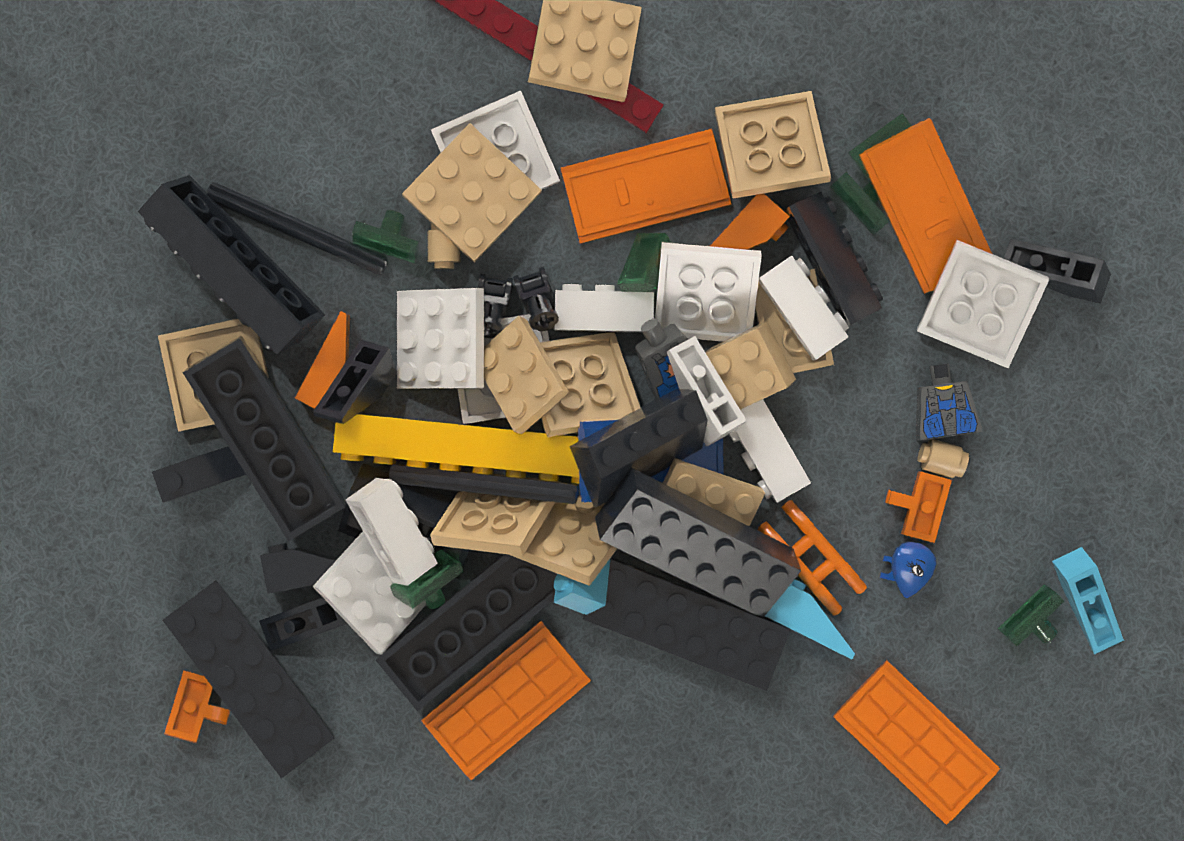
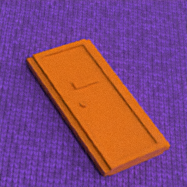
[859,118,992,294]
[561,129,731,244]
[421,620,591,780]
[833,660,1000,825]

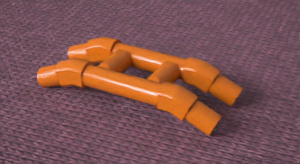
[757,500,867,616]

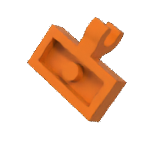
[885,471,952,543]
[164,671,230,743]

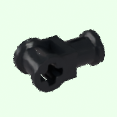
[513,266,559,331]
[478,274,513,339]

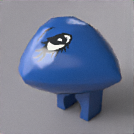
[880,542,936,598]

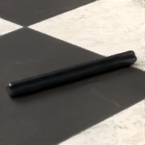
[206,182,388,275]
[388,464,579,504]

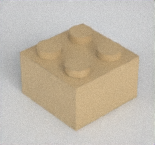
[705,321,796,410]

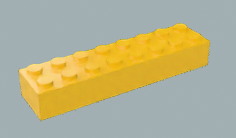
[333,414,579,484]

